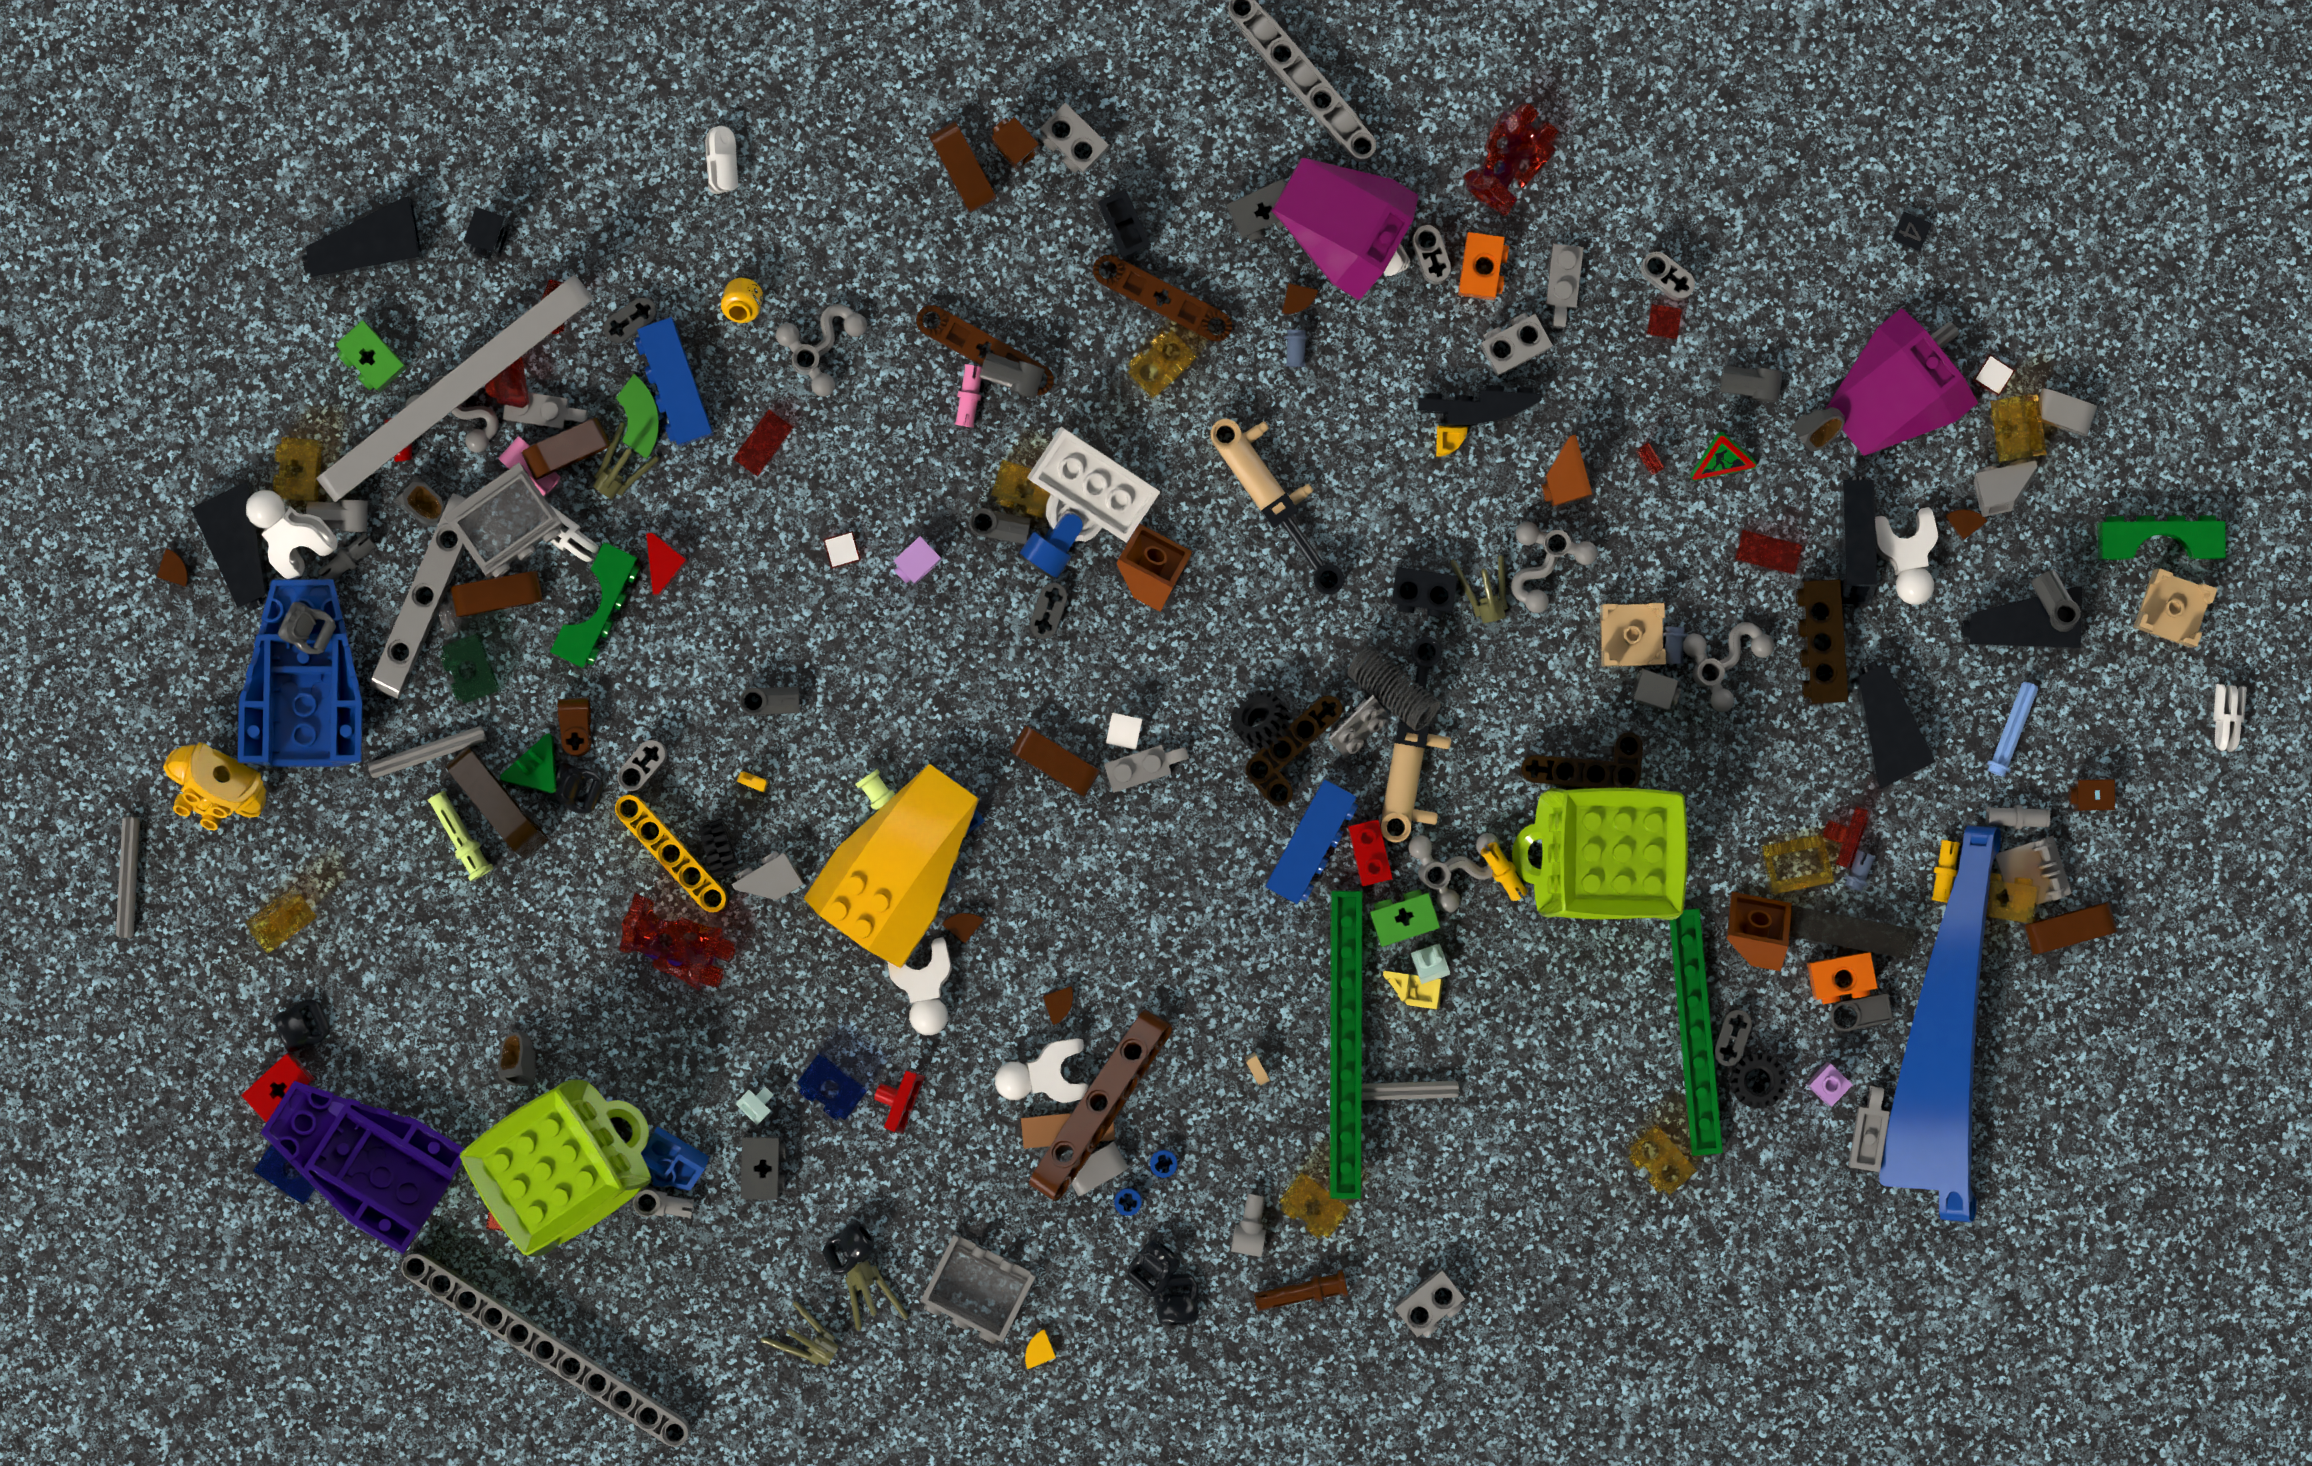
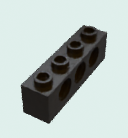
[1795,579,1849,705]

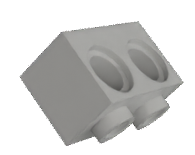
[1040,103,1109,175]
[1480,312,1553,377]
[1393,1268,1465,1338]

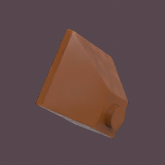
[1541,434,1592,507]
[1117,523,1193,612]
[1727,891,1792,971]

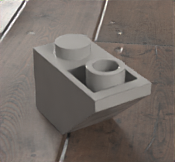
[1973,459,2037,517]
[731,851,805,900]

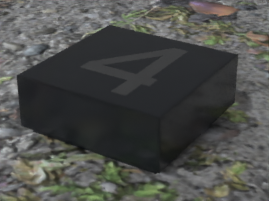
[1890,212,1932,253]

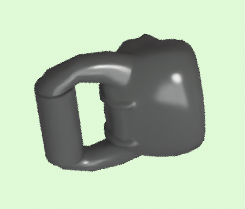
[278,602,336,655]

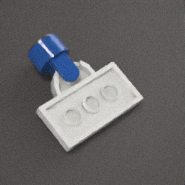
[1019,427,1160,579]

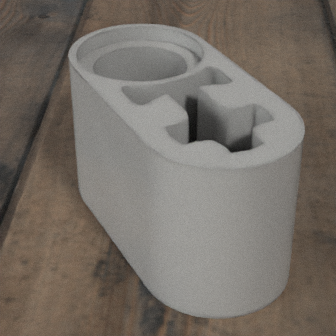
[1412,225,1451,285]
[1640,252,1695,301]
[2032,388,2097,436]
[617,740,668,791]
[1071,1141,1129,1197]

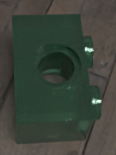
[440,634,501,705]

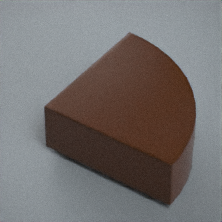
[1282,283,1318,315]
[1944,509,1988,540]
[157,548,189,587]
[941,913,985,943]
[1042,986,1073,1025]

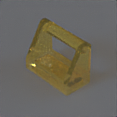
[1761,834,1834,894]

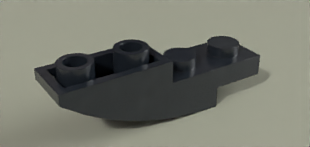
[1416,385,1542,427]

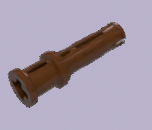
[1254,1269,1349,1312]

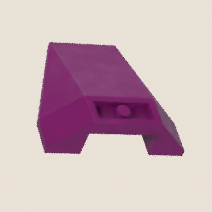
[1272,158,1419,300]
[1825,308,1978,456]

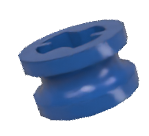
[1150,1150,1177,1178]
[1114,1188,1142,1216]

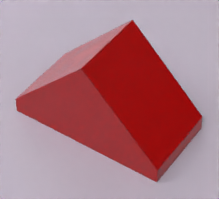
[646,533,688,596]

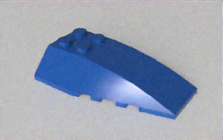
[237,579,363,767]

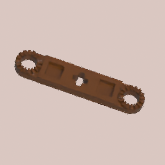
[1093,254,1232,342]
[916,305,1054,396]

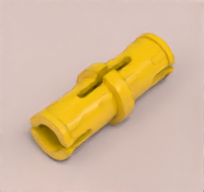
[1931,840,1961,903]
[1480,842,1528,901]

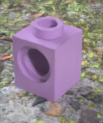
[894,536,942,585]
[1806,1062,1853,1107]

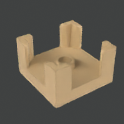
[2133,568,2217,648]
[1600,603,1666,667]

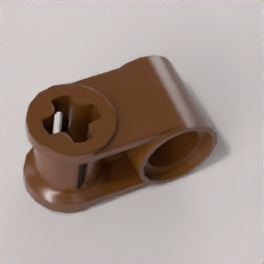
[557,697,592,757]

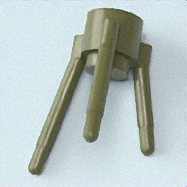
[593,422,659,500]
[1450,555,1508,623]
[845,1260,909,1331]
[761,1301,839,1366]

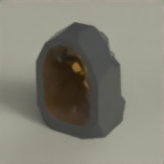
[1791,407,1845,452]
[393,476,444,525]
[497,1031,537,1086]

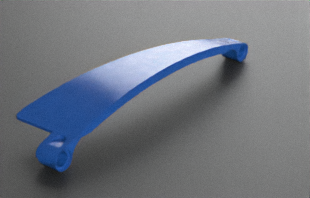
[1879,825,2001,1223]

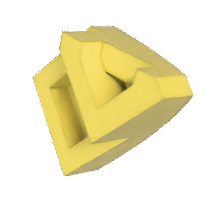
[1383,971,1443,1010]

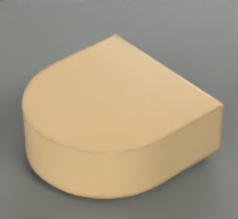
[1245,1052,1270,1086]

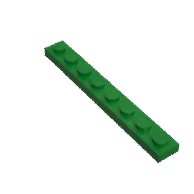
[1669,908,1723,1156]

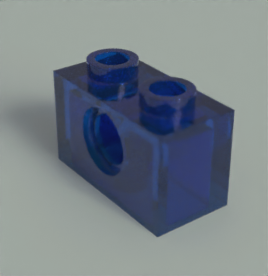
[796,1053,868,1121]
[253,1144,317,1205]

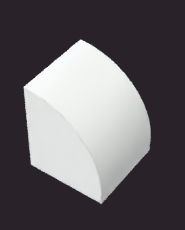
[1106,713,1142,750]

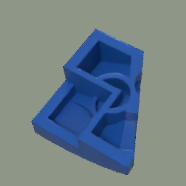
[641,1126,709,1191]

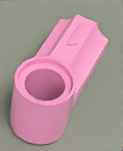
[498,436,561,497]

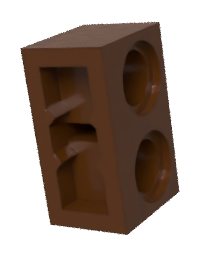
[992,116,1040,171]

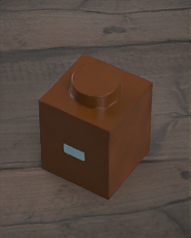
[2068,779,2115,811]

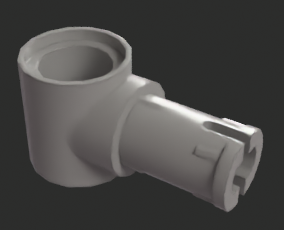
[633,1187,694,1219]
[1231,1194,1266,1257]

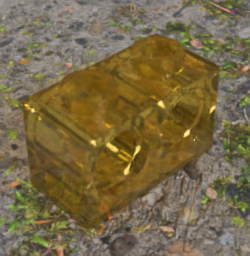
[1127,330,1197,401]
[1627,1123,1697,1195]

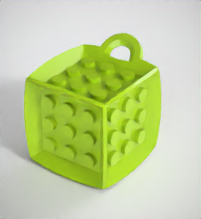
[1512,788,1688,920]
[460,1079,651,1257]

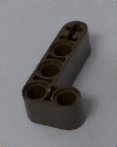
[1245,695,1342,807]
[1519,732,1643,788]
[445,746,549,860]

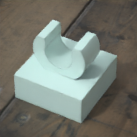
[1411,943,1450,984]
[736,1087,774,1125]

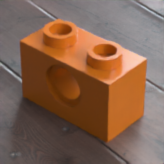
[1458,232,1509,301]
[1807,952,1877,1004]

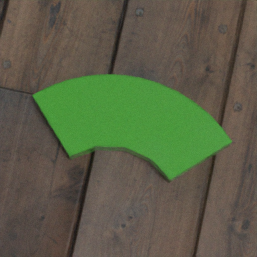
[616,374,659,460]

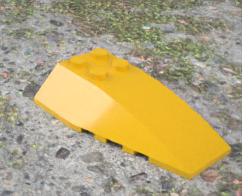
[804,764,979,968]

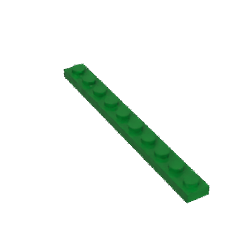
[1329,891,1362,1199]

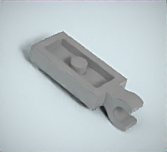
[1545,244,1584,329]
[503,389,589,429]
[1104,745,1189,793]
[1848,1086,1890,1172]

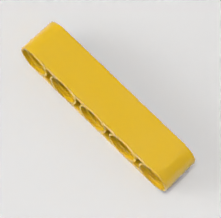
[615,795,728,912]

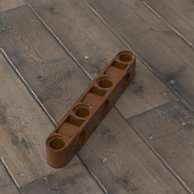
[1029,1009,1173,1202]

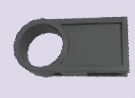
[1829,993,1894,1032]

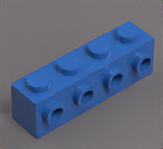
[634,317,714,447]
[1265,779,1359,905]

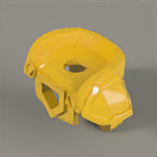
[163,742,266,831]

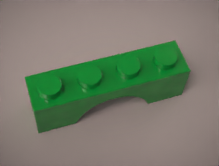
[2097,515,2226,560]
[550,542,641,669]

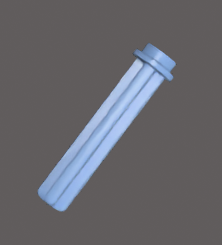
[1987,682,2038,777]

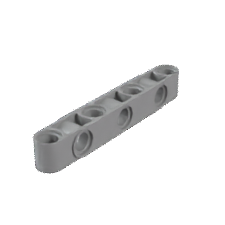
[1228,0,1376,162]
[370,493,482,699]

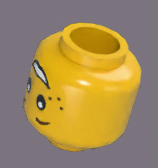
[721,278,763,323]

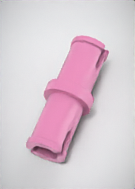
[955,364,982,428]

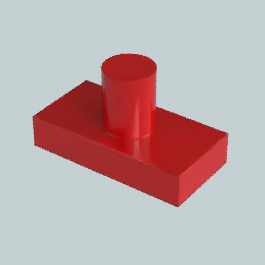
[874,1071,925,1133]

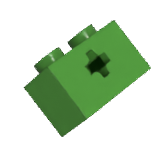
[335,320,407,392]
[1369,889,1440,947]

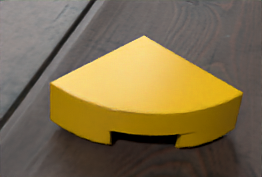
[1436,426,1468,457]
[737,771,769,792]
[1025,1328,1056,1369]

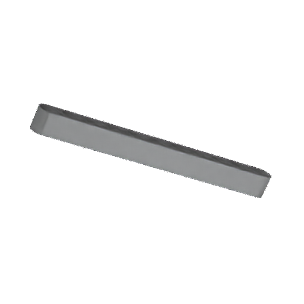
[316,274,594,503]
[401,1252,690,1447]

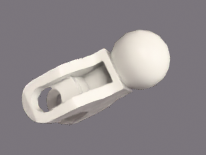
[246,489,337,580]
[1875,507,1938,605]
[888,937,952,1035]
[995,1038,1090,1103]

